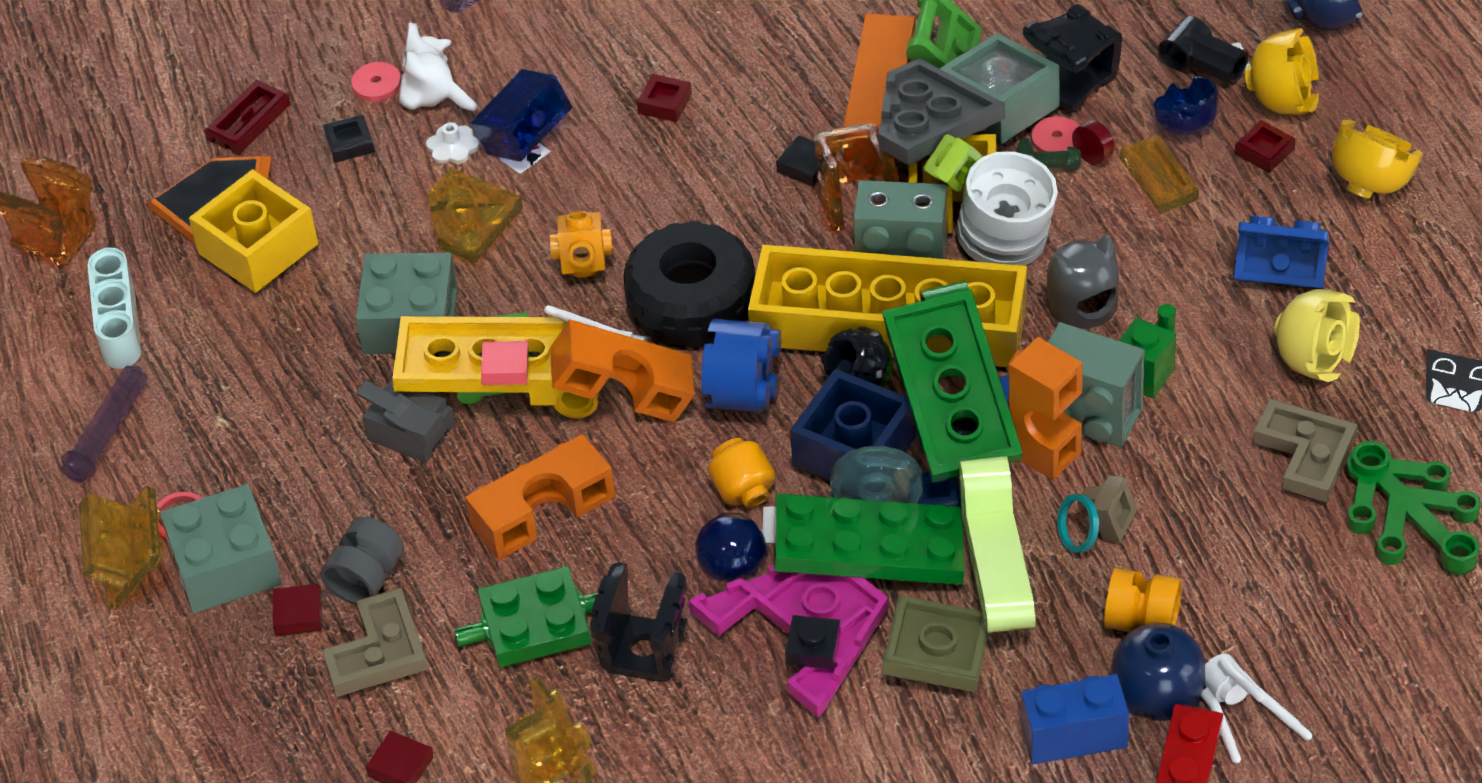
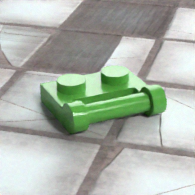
[906,0,982,69]

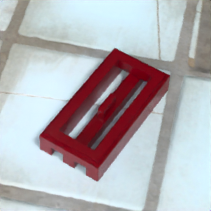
[204,80,291,155]

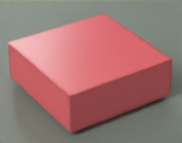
[481,341,529,385]

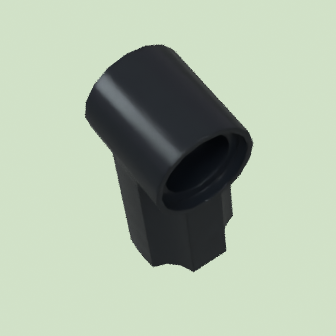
[1158,16,1249,85]

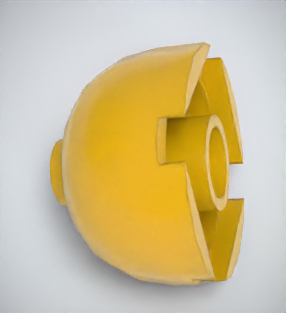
[1245,28,1319,115]
[1332,120,1423,199]

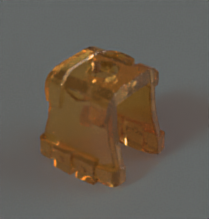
[814,124,899,231]
[0,156,96,266]

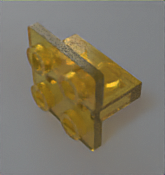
[79,486,163,610]
[505,676,596,783]

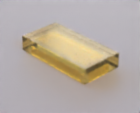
[1120,135,1199,214]

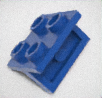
[1234,216,1330,289]

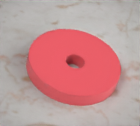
[351,62,401,102]
[1032,116,1080,158]

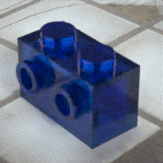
[470,69,573,162]

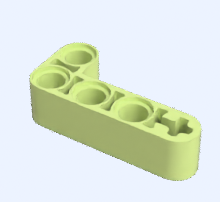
[959,456,1036,633]

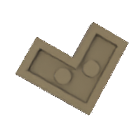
[1254,399,1358,502]
[322,588,428,697]

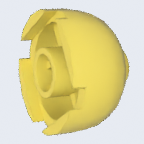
[1274,289,1360,382]

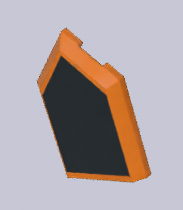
[147,156,272,245]

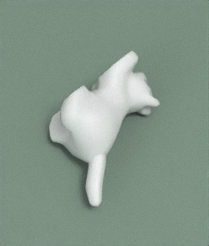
[399,22,478,111]

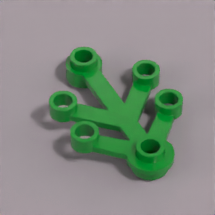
[1346,441,1481,575]

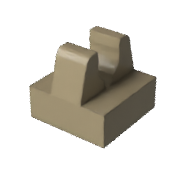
[1077,476,1137,543]

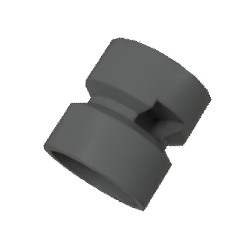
[320,517,405,605]

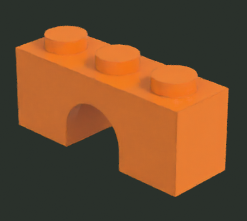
[550,319,695,423]
[1007,337,1083,480]
[465,434,616,561]

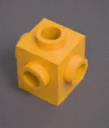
[550,211,613,278]

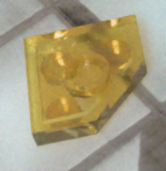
[427,167,523,263]

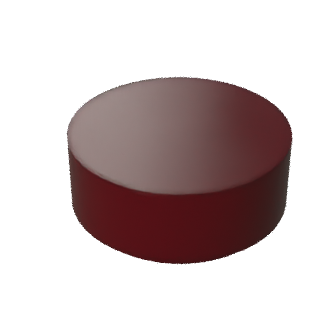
[1072,120,1114,165]

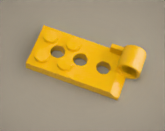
[392,316,598,418]

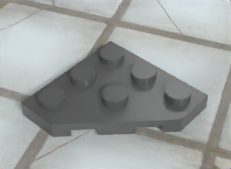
[878,58,1005,165]

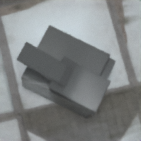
[356,379,456,463]

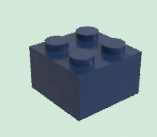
[790,369,917,499]

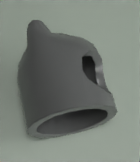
[1047,235,1119,329]

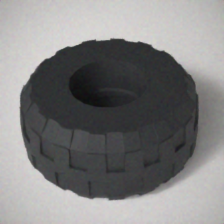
[624,221,756,347]

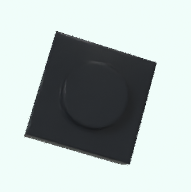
[785,615,841,669]

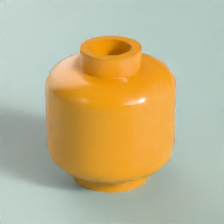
[708,437,776,509]

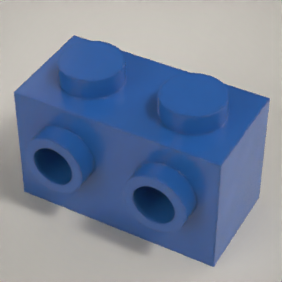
[1021,674,1129,765]

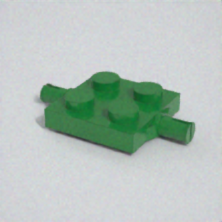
[454,566,598,668]

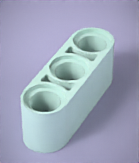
[88,248,141,369]

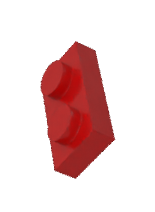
[1156,704,1223,783]

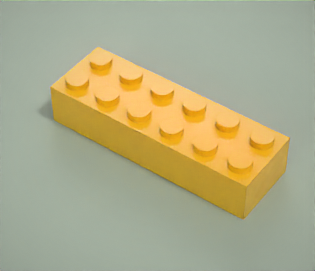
[748,244,1027,367]

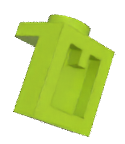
[924,134,984,193]

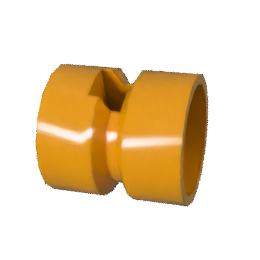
[1104,567,1182,632]

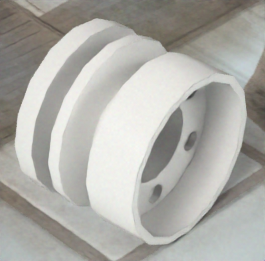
[956,151,1058,266]

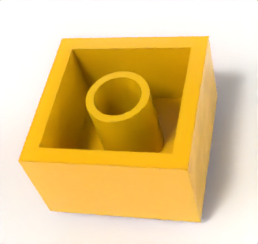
[189,169,318,293]

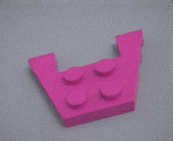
[689,565,889,717]

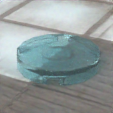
[830,446,923,504]

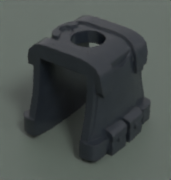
[1019,4,1122,113]
[590,563,688,682]

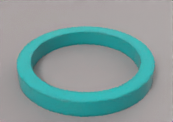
[1057,494,1099,553]

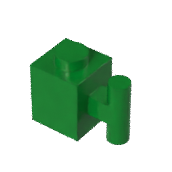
[1119,304,1176,399]

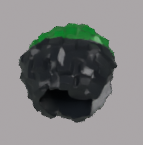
[821,327,894,387]

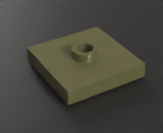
[881,595,989,692]

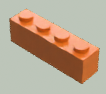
[842,13,916,164]

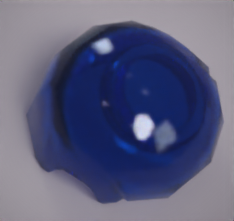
[1152,77,1219,135]
[695,512,769,581]

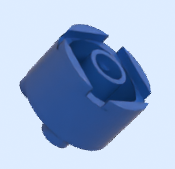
[701,319,782,413]

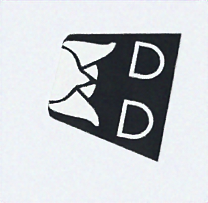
[1426,349,1482,412]

